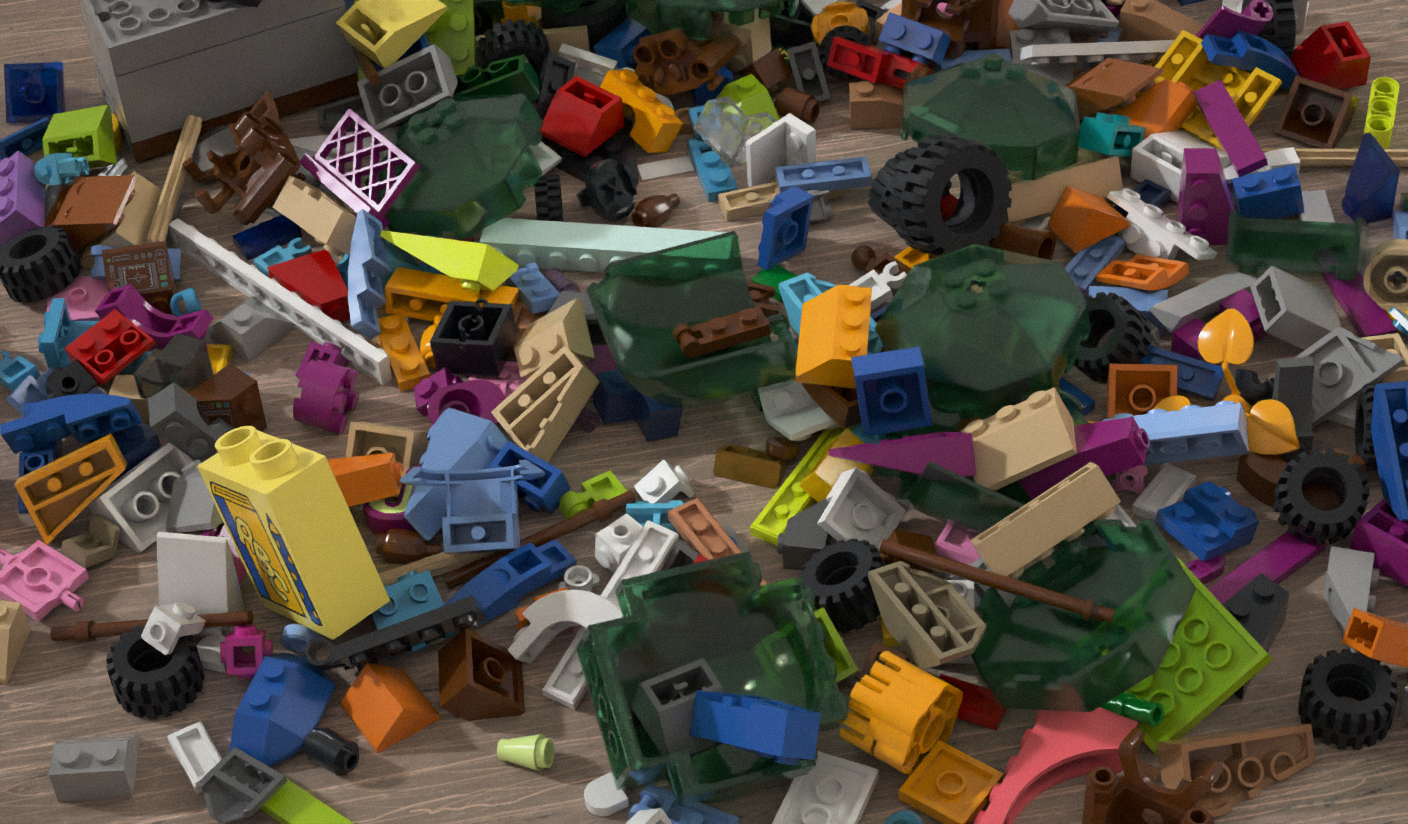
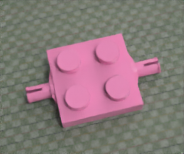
[0,540,89,622]

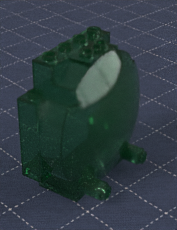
[576,551,848,807]

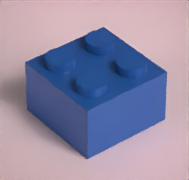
[851,346,932,437]

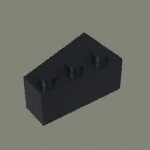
[1222,573,1290,700]

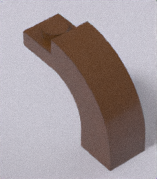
[1237,452,1367,511]

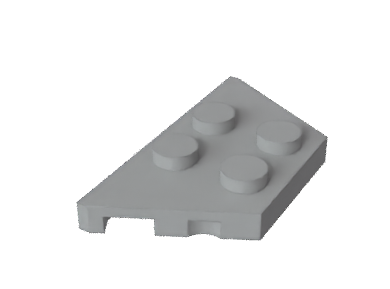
[1295,326,1406,429]

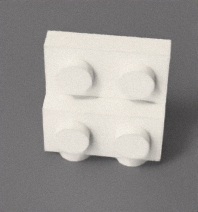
[817,467,906,551]

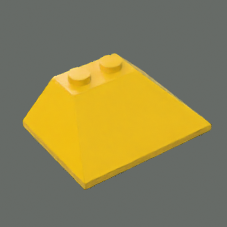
[1135,30,1282,151]

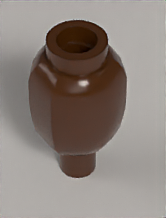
[631,193,680,228]
[376,528,441,564]

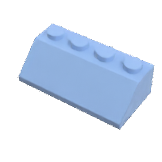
[1103,401,1249,465]

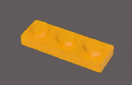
[376,315,430,392]

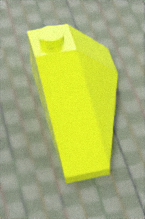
[380,230,519,293]

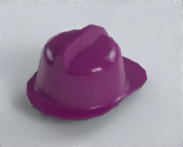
[427,379,506,425]

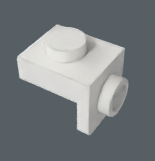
[634,460,695,503]
[141,602,206,655]

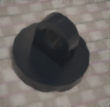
[576,158,637,221]

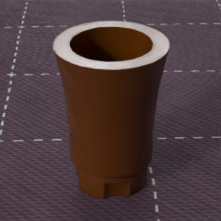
[985,222,1056,274]

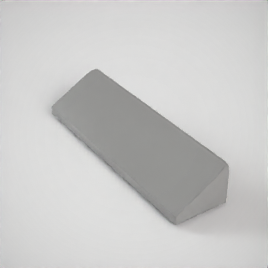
[1149,270,1258,333]

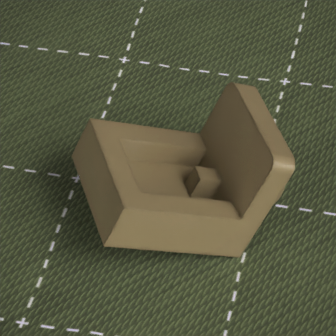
[61,514,120,568]

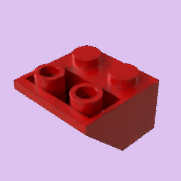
[1291,21,1371,90]
[539,76,624,157]
[65,309,156,387]

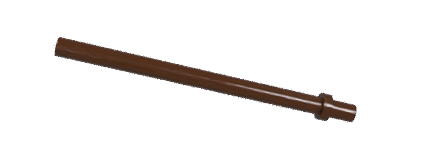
[879,539,1115,624]

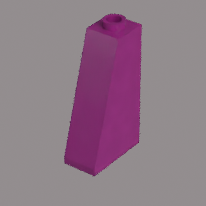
[1019,417,1150,500]

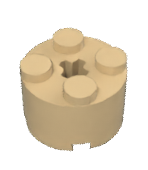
[1364,239,1408,312]

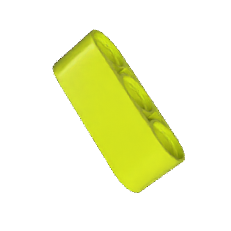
[1362,77,1400,149]

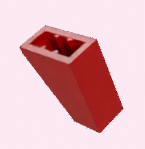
[267,249,350,322]

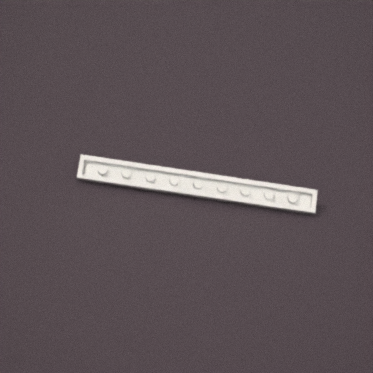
[168,218,392,386]

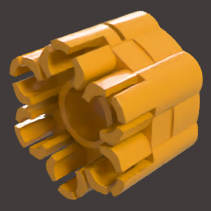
[839,651,963,775]

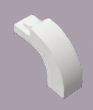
[508,590,640,664]

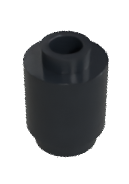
[303,728,359,776]

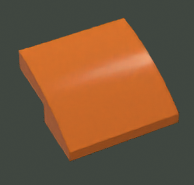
[1095,254,1190,290]

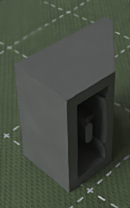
[632,658,725,767]

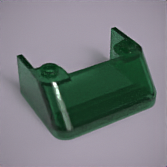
[1226,210,1370,281]

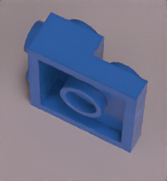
[757,186,814,270]
[1154,481,1259,562]

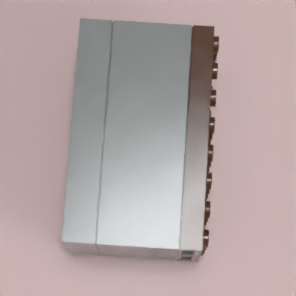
[79,0,359,162]

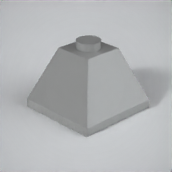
[206,296,295,362]

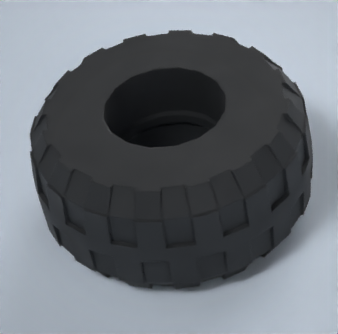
[541,0,627,51]

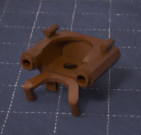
[633,0,739,96]
[901,0,999,59]
[182,111,306,226]
[1082,728,1224,824]

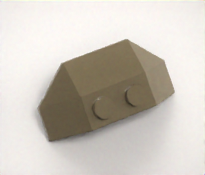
[868,561,986,670]

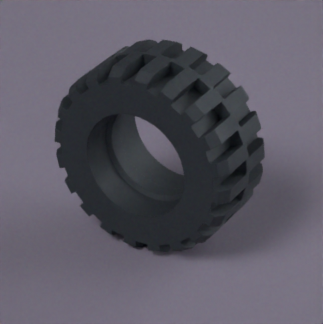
[889,134,1012,261]

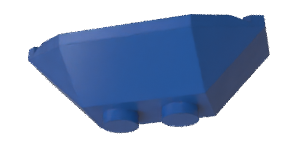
[1371,381,1408,522]
[229,652,336,767]

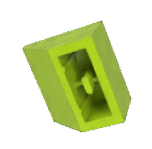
[42,105,117,169]

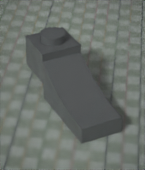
[1273,357,1314,463]

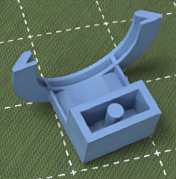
[400,460,545,555]

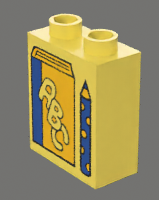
[197,426,390,640]

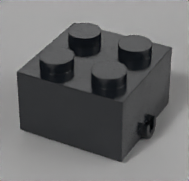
[430,298,518,376]

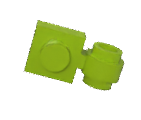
[559,470,627,519]

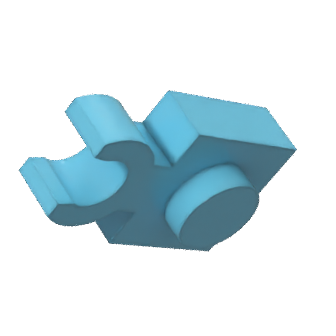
[253,237,312,277]

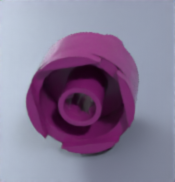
[293,360,359,434]

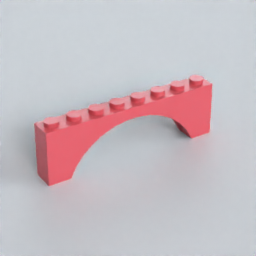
[974,690,1138,824]

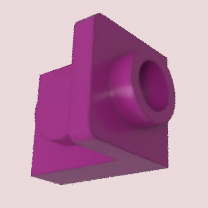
[295,341,349,379]

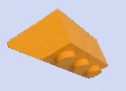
[795,284,872,389]

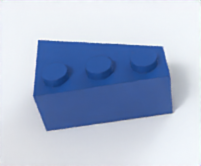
[690,690,821,765]

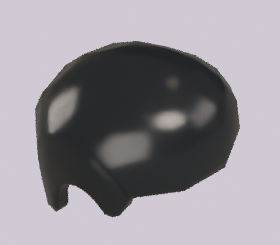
[1235,369,1275,406]

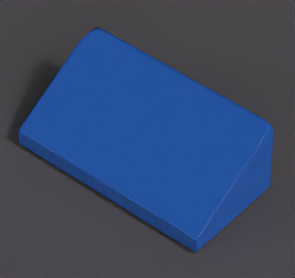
[0,117,50,162]

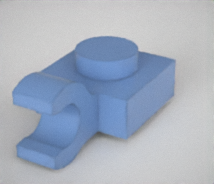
[6,367,54,417]

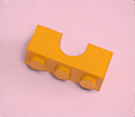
[600,69,683,153]

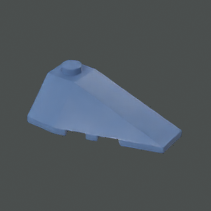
[404,408,509,541]

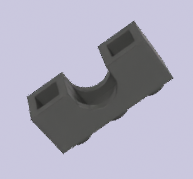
[148,382,235,462]

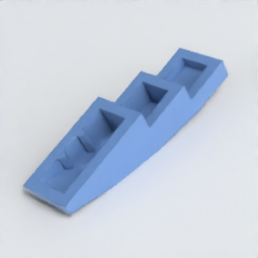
[348,209,391,339]

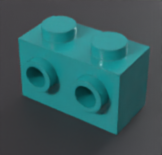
[1077,112,1146,157]

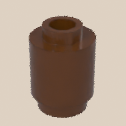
[774,87,821,123]

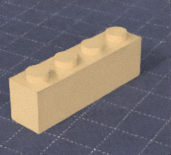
[970,462,1121,579]

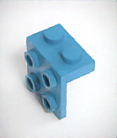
[38,298,99,370]
[367,569,455,660]

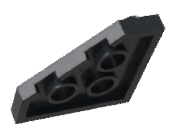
[555,117,639,186]

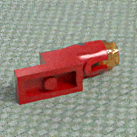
[827,37,934,93]

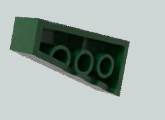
[418,54,541,139]

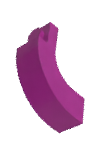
[95,284,214,356]

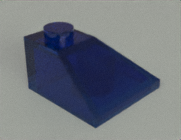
[4,62,65,123]
[1342,132,1400,227]

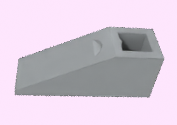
[1323,546,1380,653]

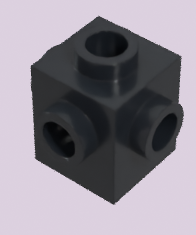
[45,359,98,400]

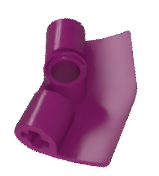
[1196,0,1273,40]

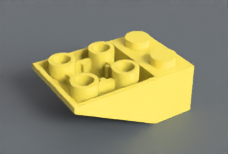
[336,0,448,69]

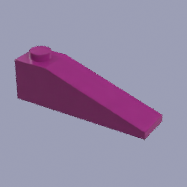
[829,431,976,485]

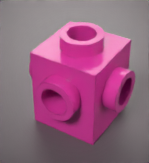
[220,625,273,679]

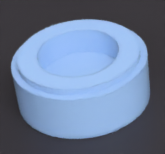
[281,624,319,654]

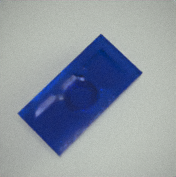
[232,214,302,260]

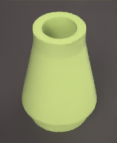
[497,734,555,771]

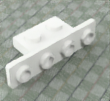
[1107,189,1217,260]

